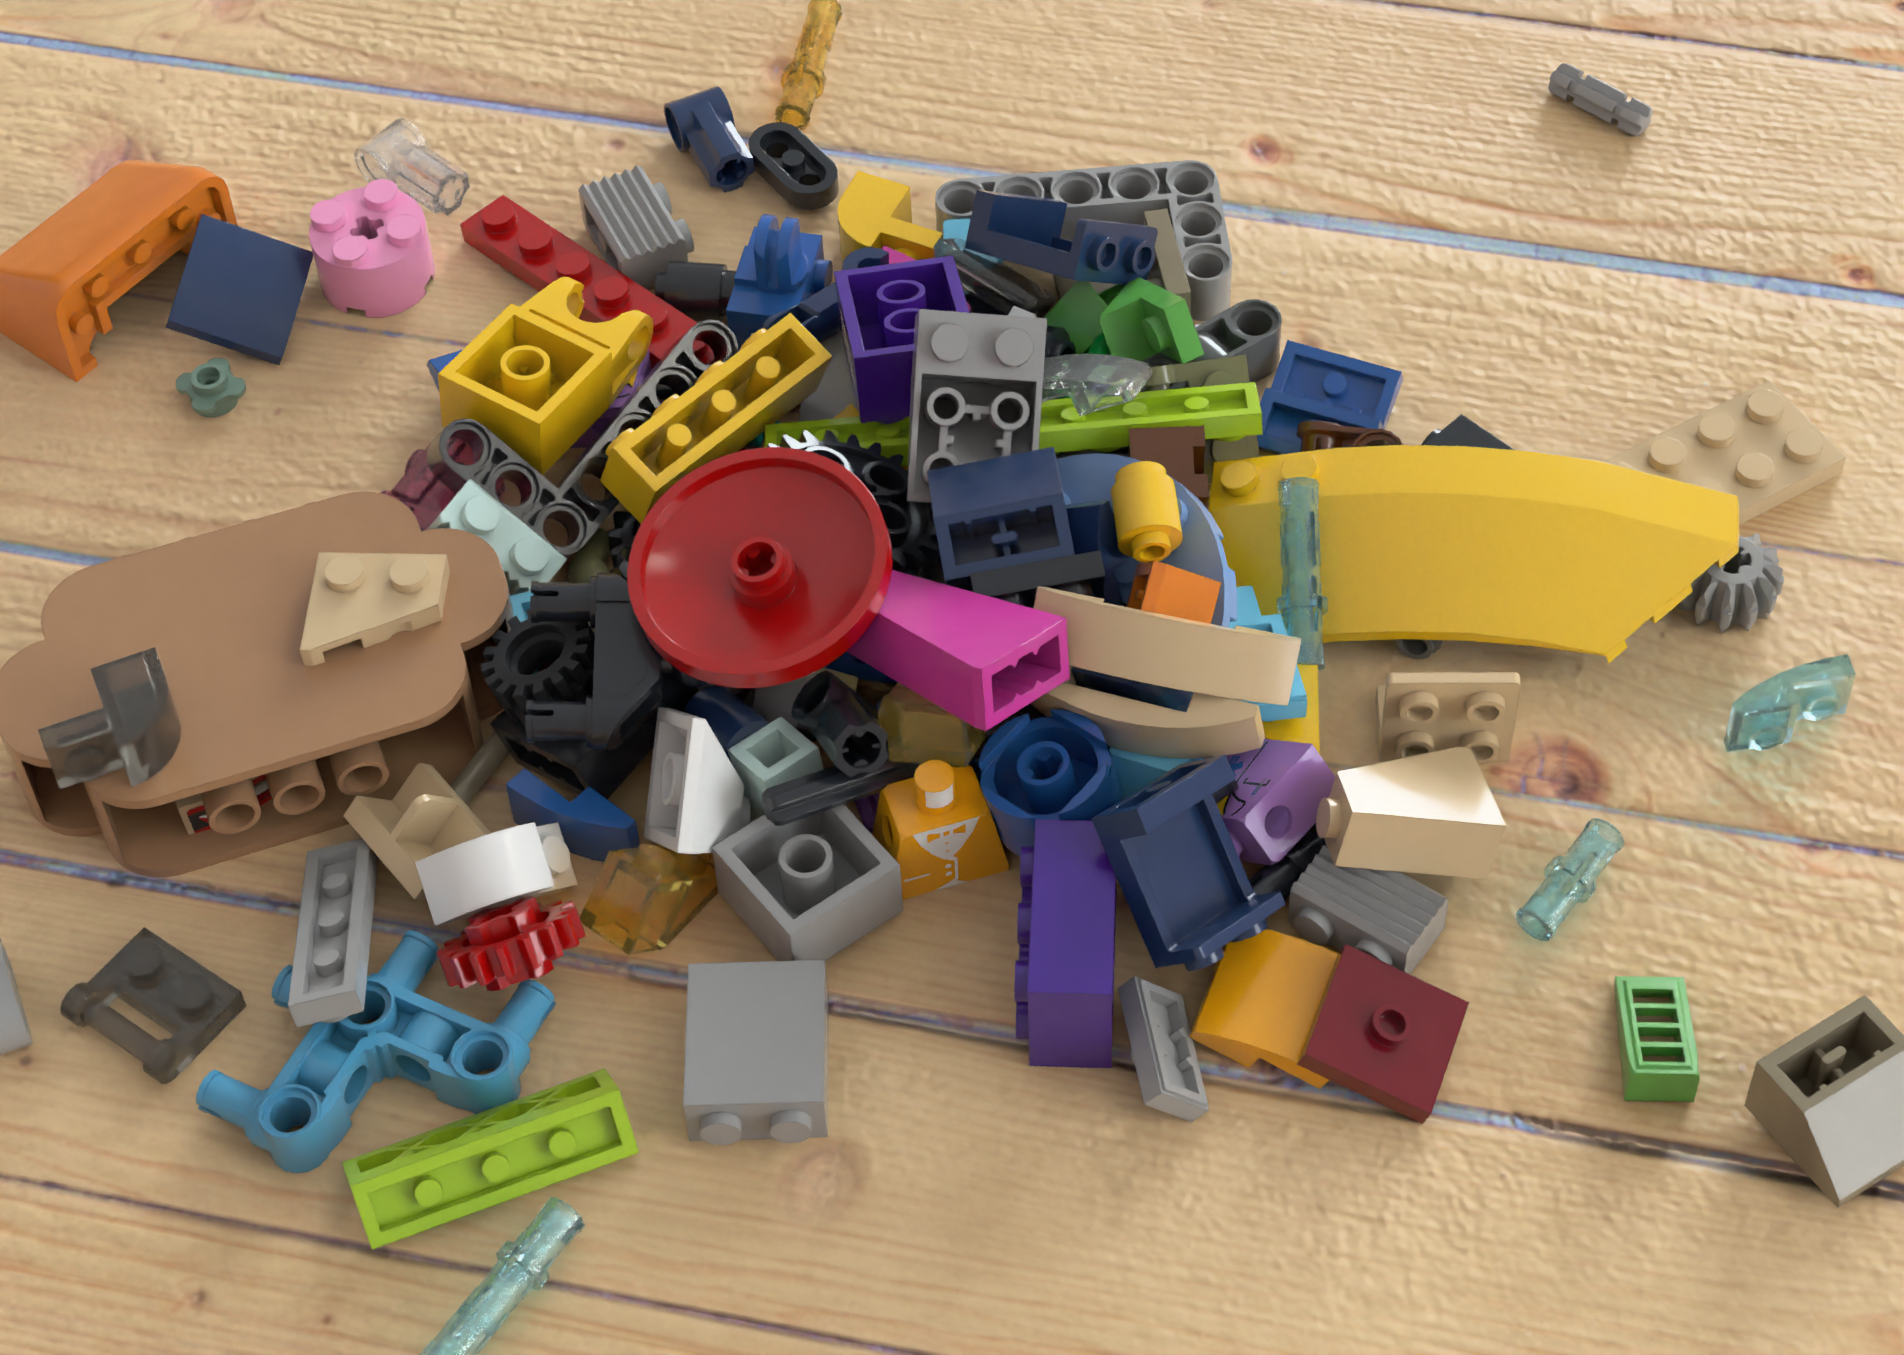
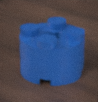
[979,709,1124,857]

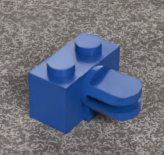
[726,214,833,352]

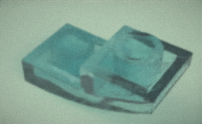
[1724,654,1856,752]

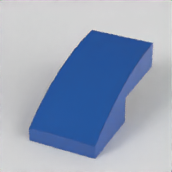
[506,768,642,867]

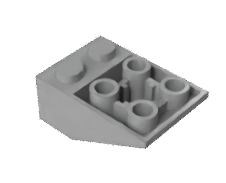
[907,309,1047,503]

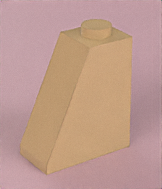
[1316,747,1506,880]

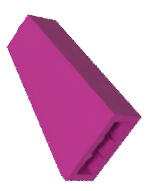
[846,570,1070,731]

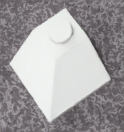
[644,707,750,854]

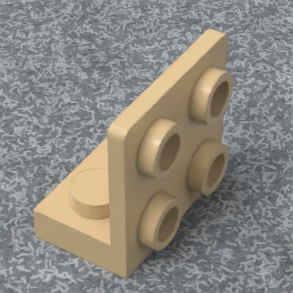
[1375,672,1521,764]

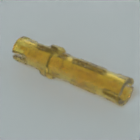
[775,0,843,131]

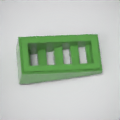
[1614,976,1700,1102]

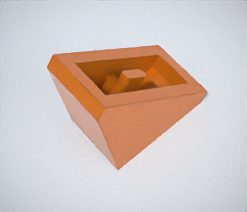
[1126,561,1221,624]

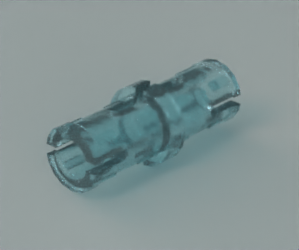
[1515,818,1625,941]

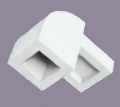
[415,822,578,926]

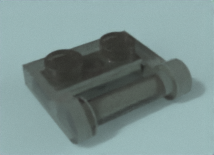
[60,927,246,1084]

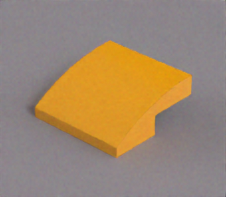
[1189,929,1338,1089]

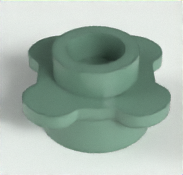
[176,358,246,417]

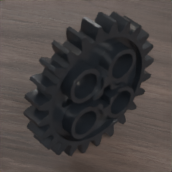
[767,430,941,577]

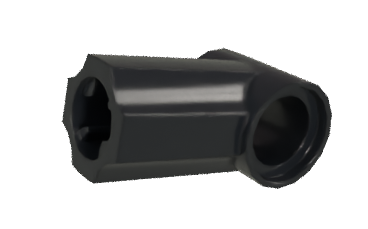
[791,671,890,777]

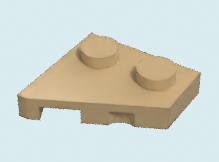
[300,552,450,666]

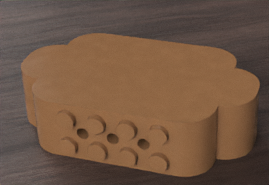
[0,492,514,877]

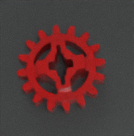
[436,896,586,991]

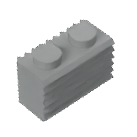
[578,165,694,289]
[1288,845,1449,974]

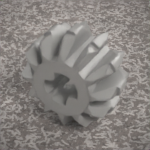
[1679,533,1784,634]

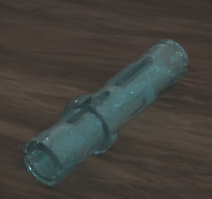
[1276,477,1328,670]
[418,1197,585,1355]

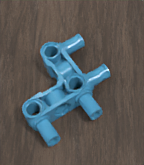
[196,930,556,1173]

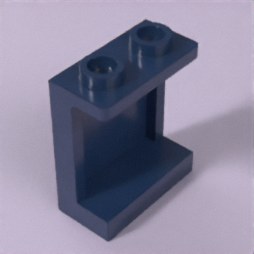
[965,190,1158,285]
[1091,755,1286,971]

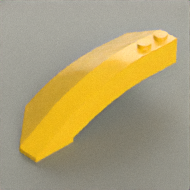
[1208,445,1739,664]

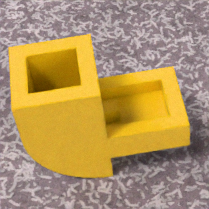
[837,171,944,262]

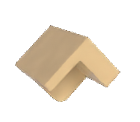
[343,763,491,901]

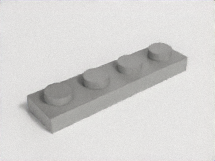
[288,838,378,1028]

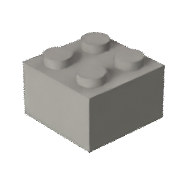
[712,805,903,961]

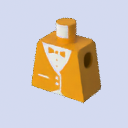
[872,760,1009,900]

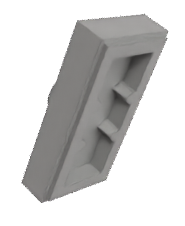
[1118,976,1209,1122]

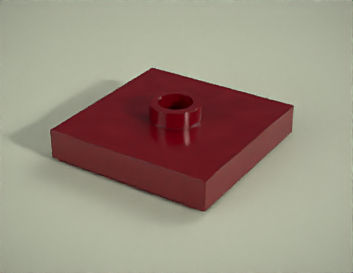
[1297,944,1469,1124]

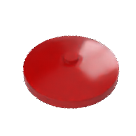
[627,447,893,688]

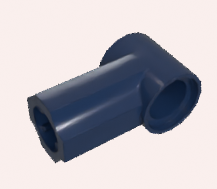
[664,86,755,193]

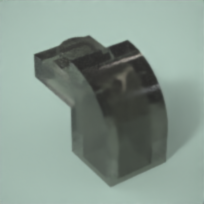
[38,647,181,789]

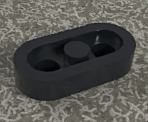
[749,122,839,210]

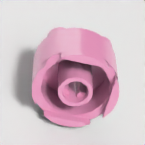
[309,179,435,318]

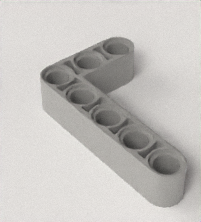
[935,160,1232,321]

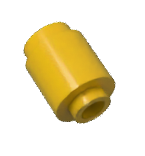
[1110,461,1183,563]

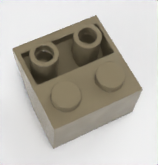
[1744,995,1904,1208]

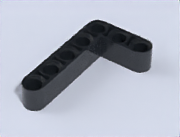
[427,319,738,558]

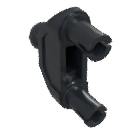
[525,573,708,751]

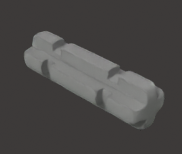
[1548,63,1653,136]

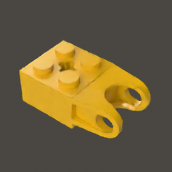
[438,277,653,475]

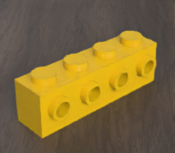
[600,313,832,524]

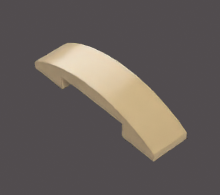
[1033,586,1301,706]
[1030,665,1265,759]

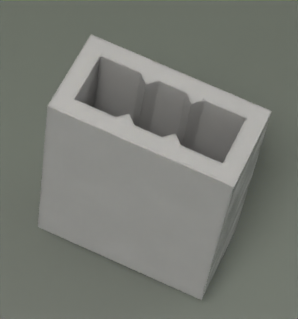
[683,960,829,1145]

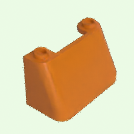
[0,160,238,382]

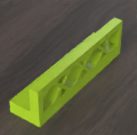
[342,1068,639,1250]

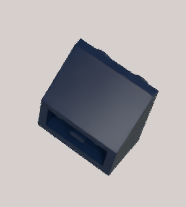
[927,447,1075,591]

